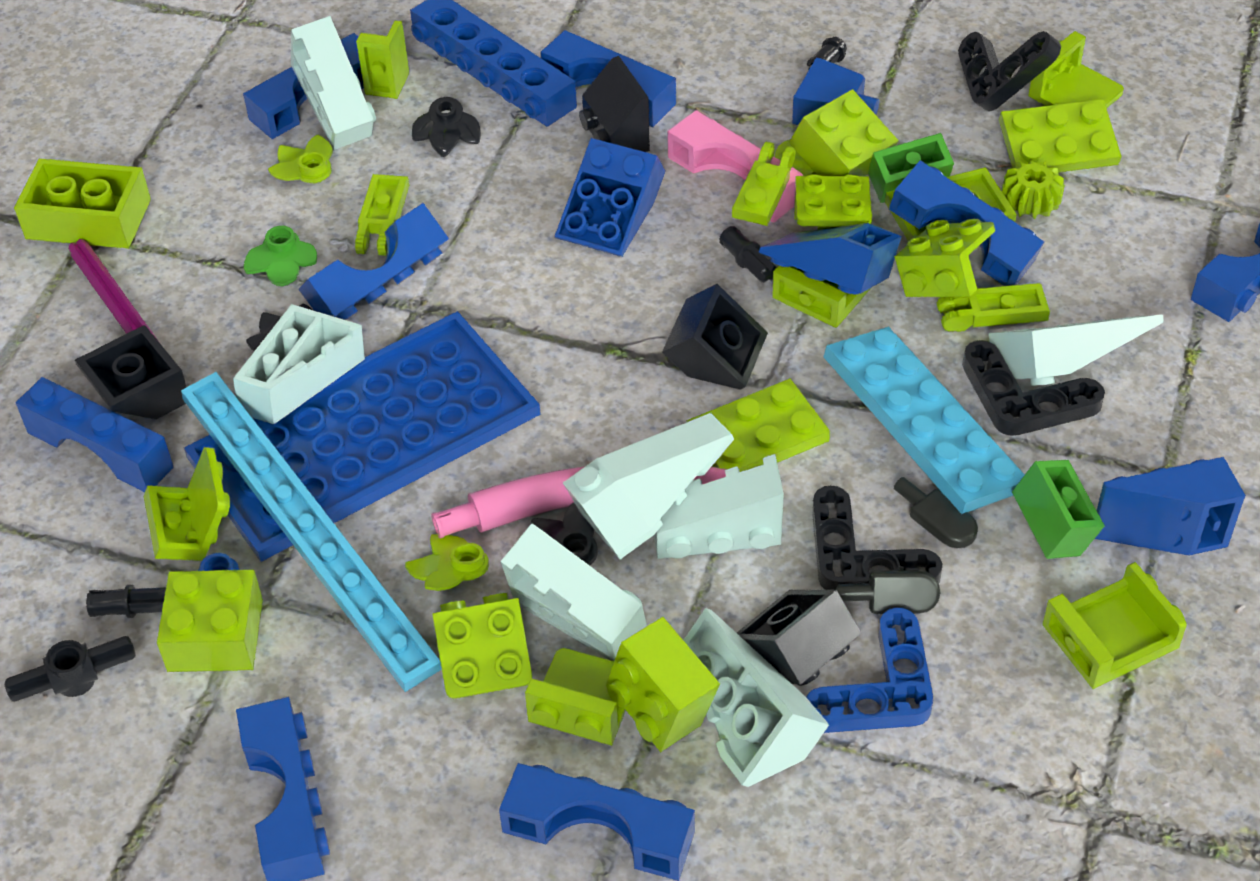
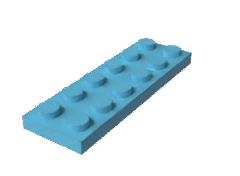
[823,326,1025,514]

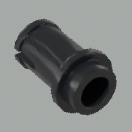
[807,37,847,70]

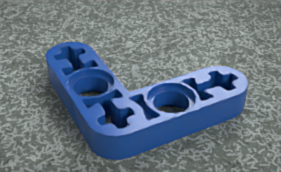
[806,608,933,733]

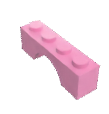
[667,110,803,223]

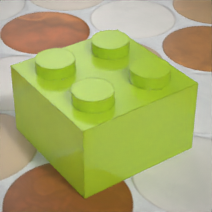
[789,89,899,176]
[157,570,263,672]
[606,617,720,753]

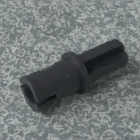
[719,226,777,283]
[86,585,166,618]

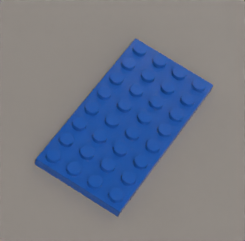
[184,311,541,562]

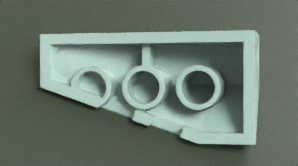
[989,315,1164,386]
[563,413,734,559]
[683,608,829,787]

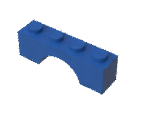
[541,30,676,127]
[243,33,364,139]
[889,160,1044,286]
[298,203,449,320]
[1191,223,1260,322]
[15,377,174,492]
[236,697,330,881]
[499,763,695,881]

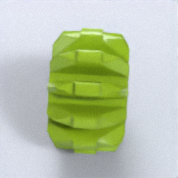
[1001,159,1065,220]

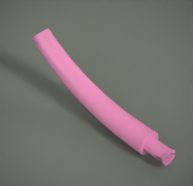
[431,466,727,539]

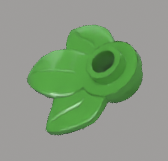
[244,226,317,287]

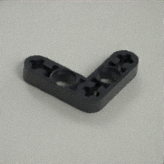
[958,31,1061,111]
[963,340,1105,436]
[812,485,943,590]

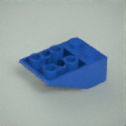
[554,138,666,257]
[759,223,902,295]
[1095,457,1246,556]

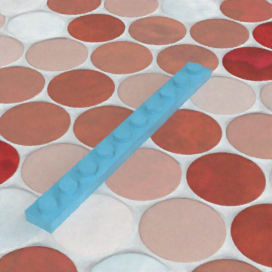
[181,372,442,692]

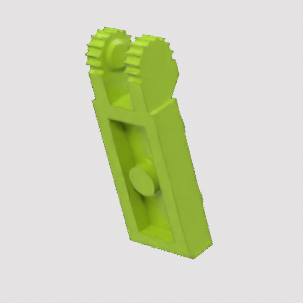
[732,141,796,226]
[355,174,410,256]
[936,283,1050,332]

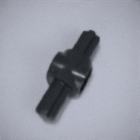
[4,636,136,702]

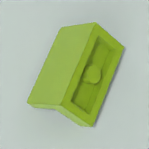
[356,20,409,99]

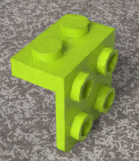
[1028,31,1124,108]
[794,174,872,227]
[894,219,995,297]
[143,447,230,561]
[432,593,532,699]
[525,648,626,746]

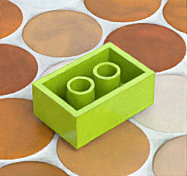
[14,158,151,249]

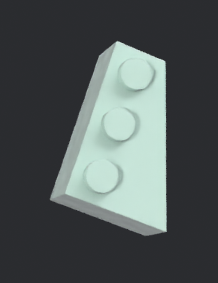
[291,16,376,150]
[233,304,365,424]
[654,454,784,559]
[501,523,647,661]

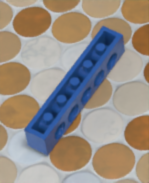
[410,0,577,127]

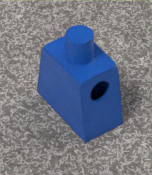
[792,57,880,125]

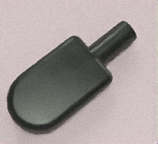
[894,477,978,548]
[837,570,941,614]

